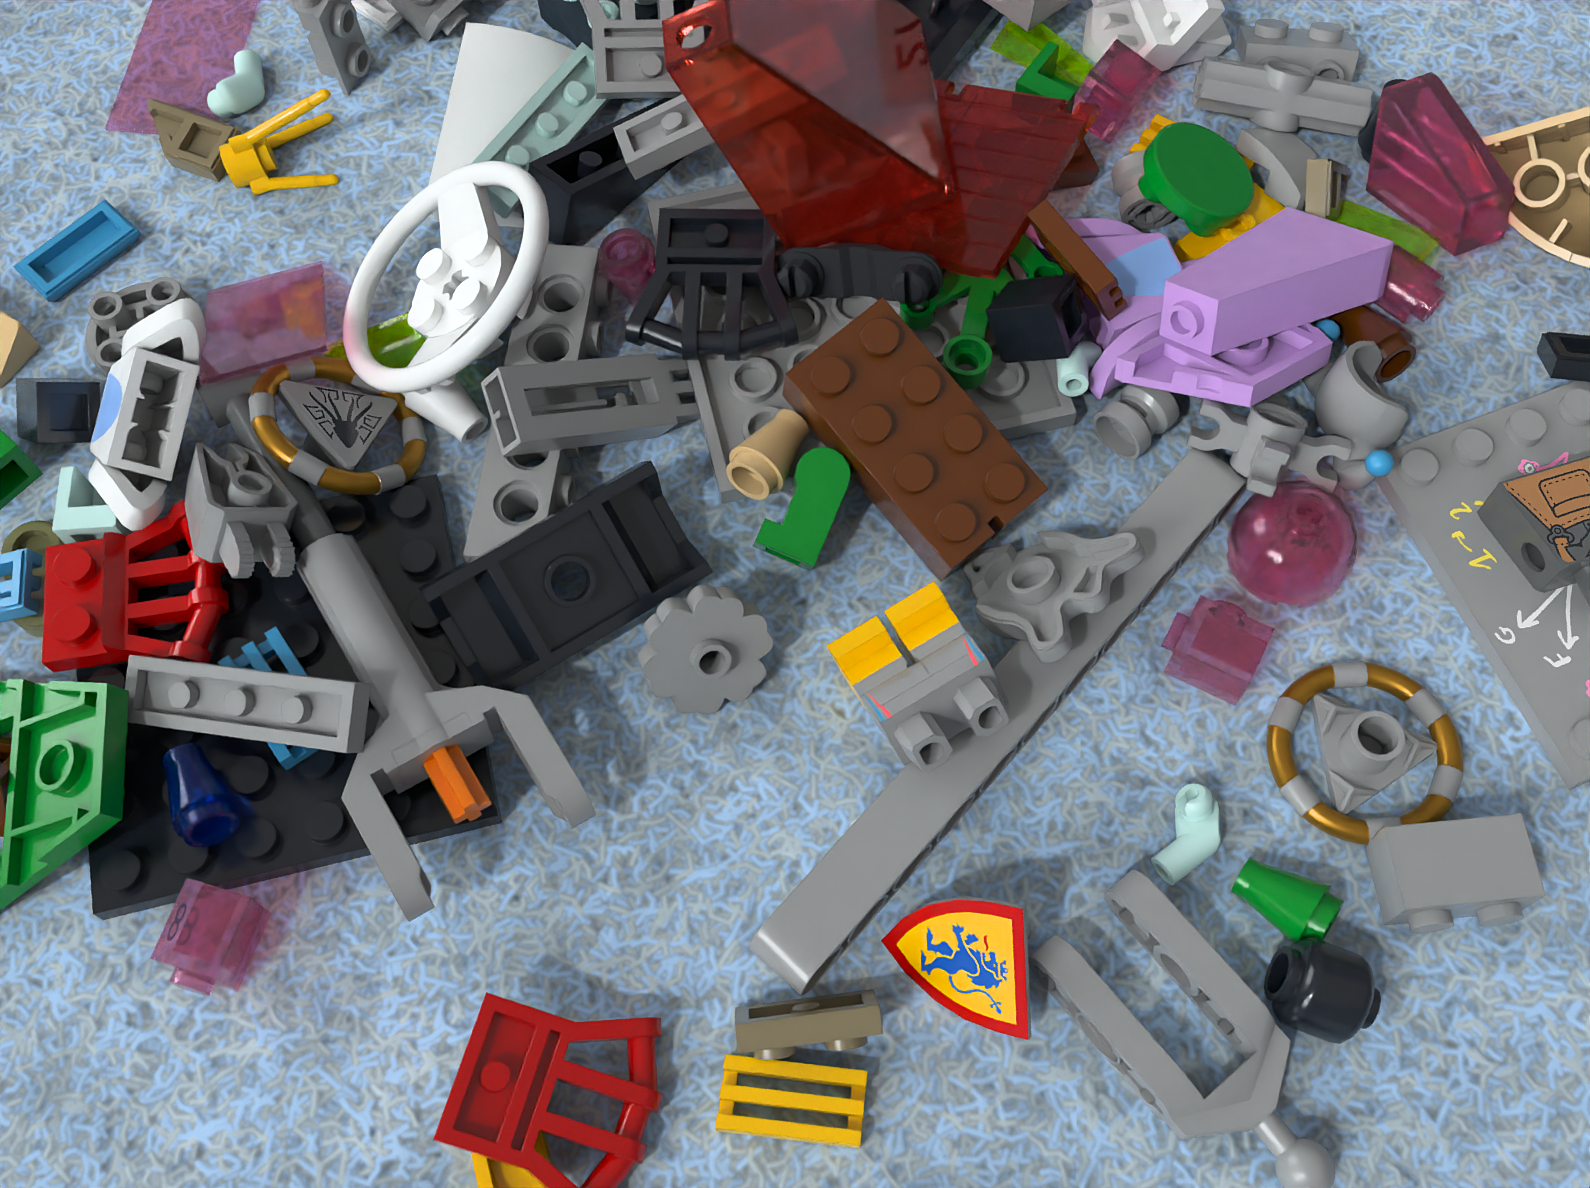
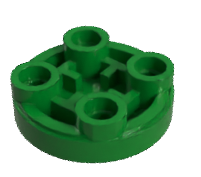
[1138,122,1254,237]

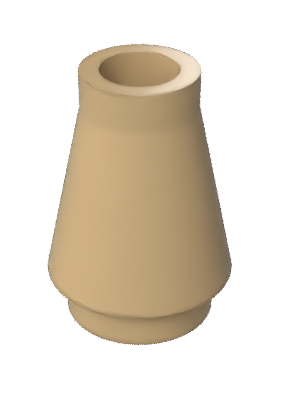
[726,409,809,500]

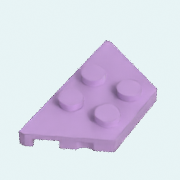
[1114,323,1333,407]

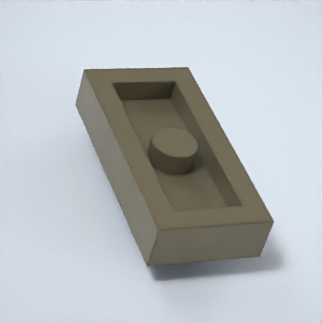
[735,989,883,1060]

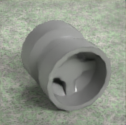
[1111,150,1176,231]
[1092,383,1180,461]

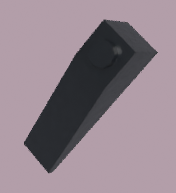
[521,98,687,245]

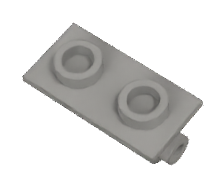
[292,0,371,95]

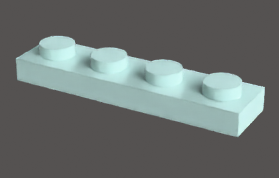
[471,42,610,219]

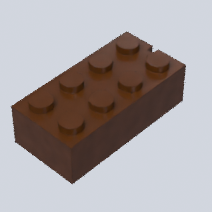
[782,297,1048,582]

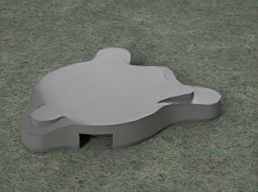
[964,530,1145,663]

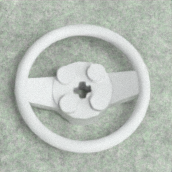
[343,161,549,395]

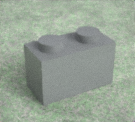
[1365,813,1546,934]

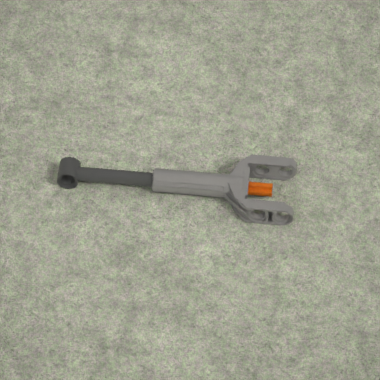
[195,353,596,922]

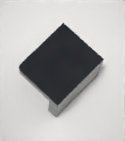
[985,274,1090,363]
[16,378,100,443]

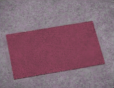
[105,0,259,135]
[199,261,328,386]

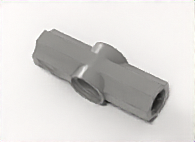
[1192,55,1373,137]

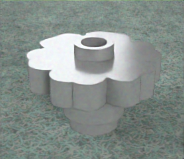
[637,584,773,715]

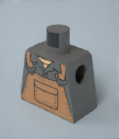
[1477,456,1590,606]

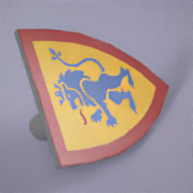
[881,896,1032,1040]

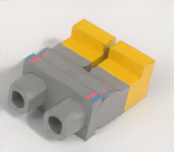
[826,581,1009,773]

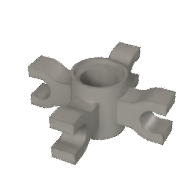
[1186,395,1352,498]

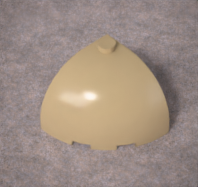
[1464,106,1590,268]

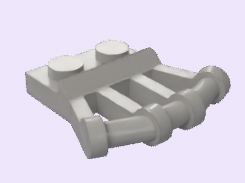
[580,0,709,99]

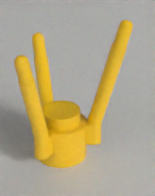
[219,88,339,196]

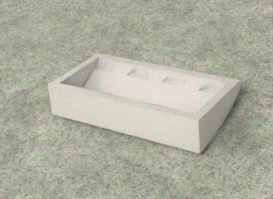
[428,22,574,227]

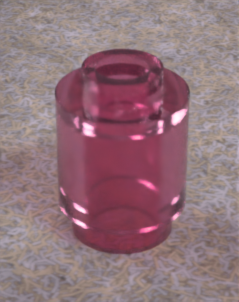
[1372,244,1446,325]

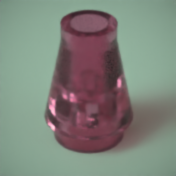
[598,228,656,308]

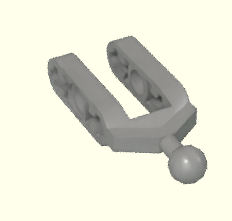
[1028,870,1335,1188]

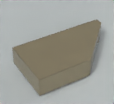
[147,98,242,182]

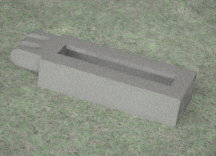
[481,353,700,457]

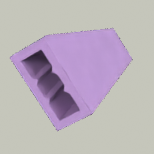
[1159,207,1394,356]

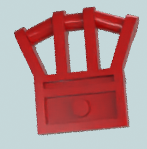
[42,500,229,673]
[433,992,663,1188]

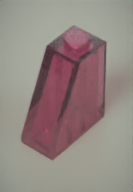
[1365,72,1515,257]

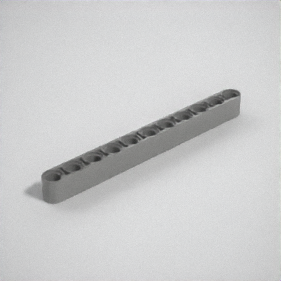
[749,448,1248,996]

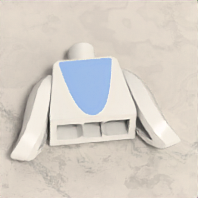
[88,298,206,531]

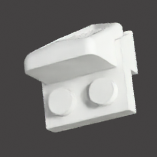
[1083,0,1232,81]

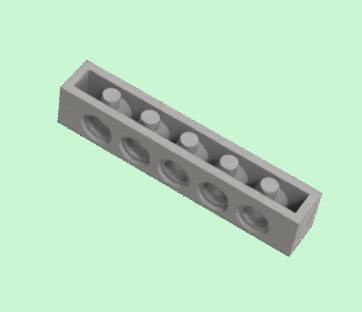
[463,244,613,567]

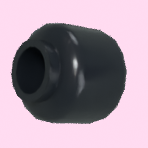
[1264,937,1381,1044]

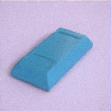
[13,199,141,302]

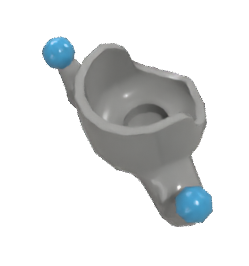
[1302,319,1408,491]

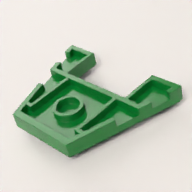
[0,678,129,911]

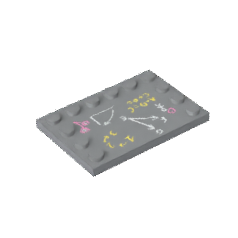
[1374,381,1590,790]

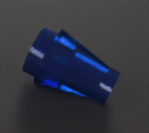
[162,743,241,848]

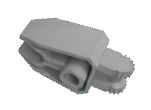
[184,443,298,578]

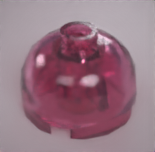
[1226,480,1360,608]

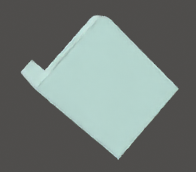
[52,466,137,544]

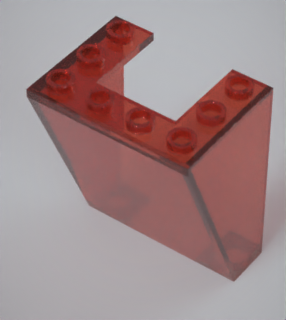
[662,0,957,250]

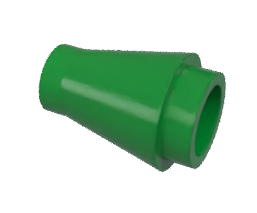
[1231,857,1344,943]

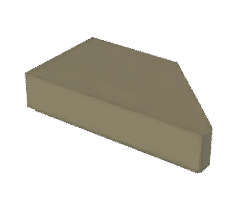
[1305,158,1350,221]

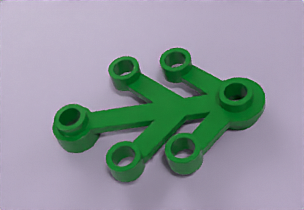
[899,190,1064,390]

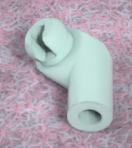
[207,50,265,118]
[1056,340,1102,397]
[1151,783,1221,886]

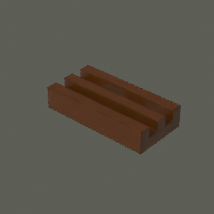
[1027,199,1128,321]

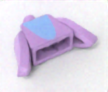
[1024,218,1204,401]

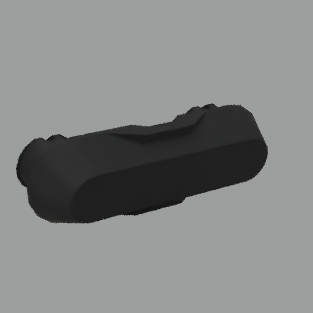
[776,243,943,305]

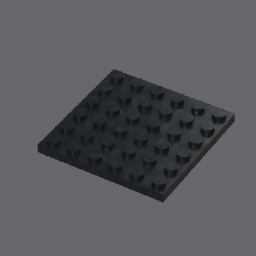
[76,474,502,920]

